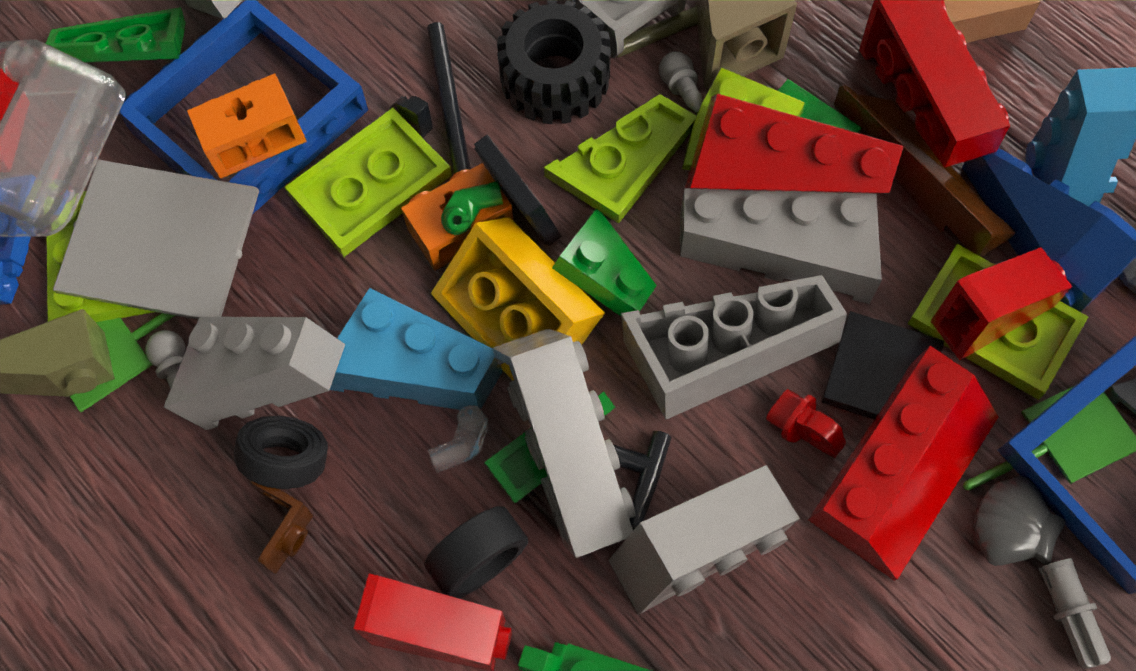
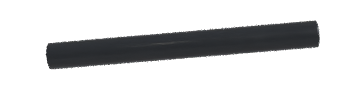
[427,22,471,174]

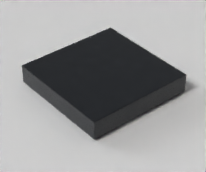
[474,134,562,246]
[821,311,945,420]

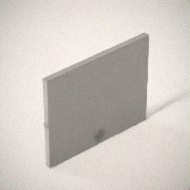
[53,160,259,320]

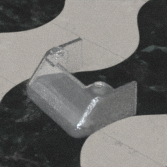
[0,39,126,237]

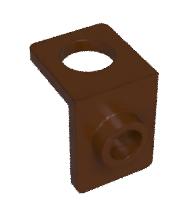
[250,481,314,574]

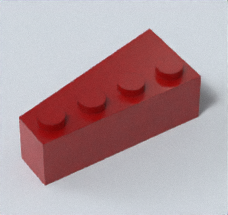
[685,93,904,193]

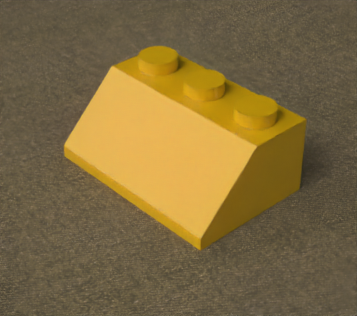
[431,217,605,381]

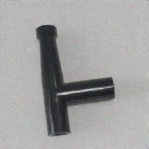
[613,431,672,530]

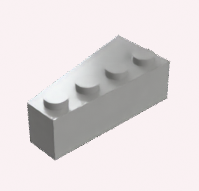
[621,275,847,419]

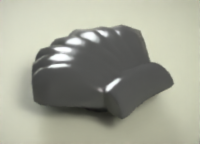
[973,476,1066,566]

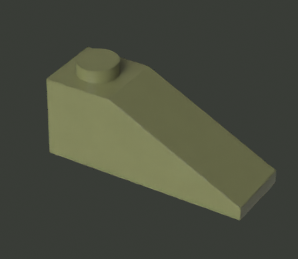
[0,309,115,397]

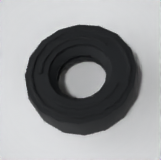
[233,416,328,489]

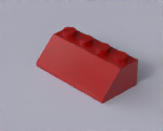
[808,346,999,581]

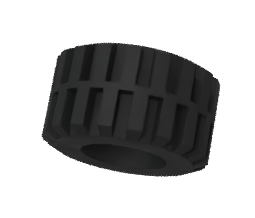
[497,0,611,124]

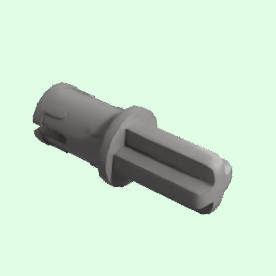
[1039,558,1111,669]

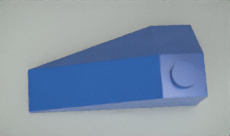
[962,148,1136,312]

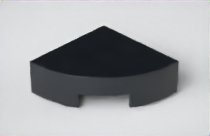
[390,96,433,138]

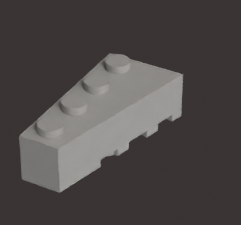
[680,188,882,304]
[492,329,636,558]

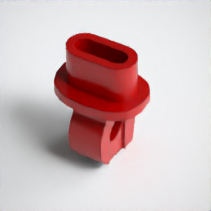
[766,389,846,458]

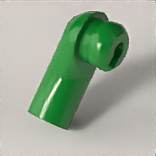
[441,181,503,235]

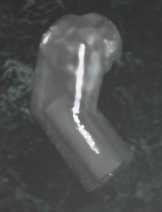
[428,405,489,473]

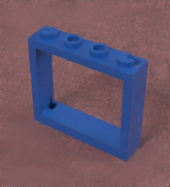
[116,0,368,215]
[997,335,1136,594]

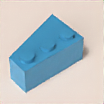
[1025,67,1136,206]
[330,288,502,413]

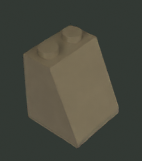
[694,0,797,92]

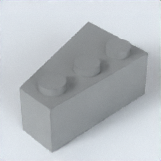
[164,317,345,430]
[608,465,800,615]

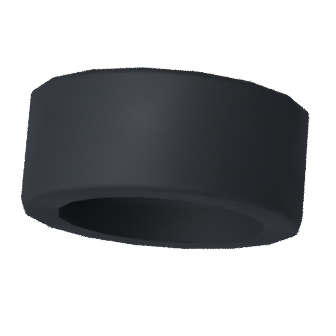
[424,506,528,598]

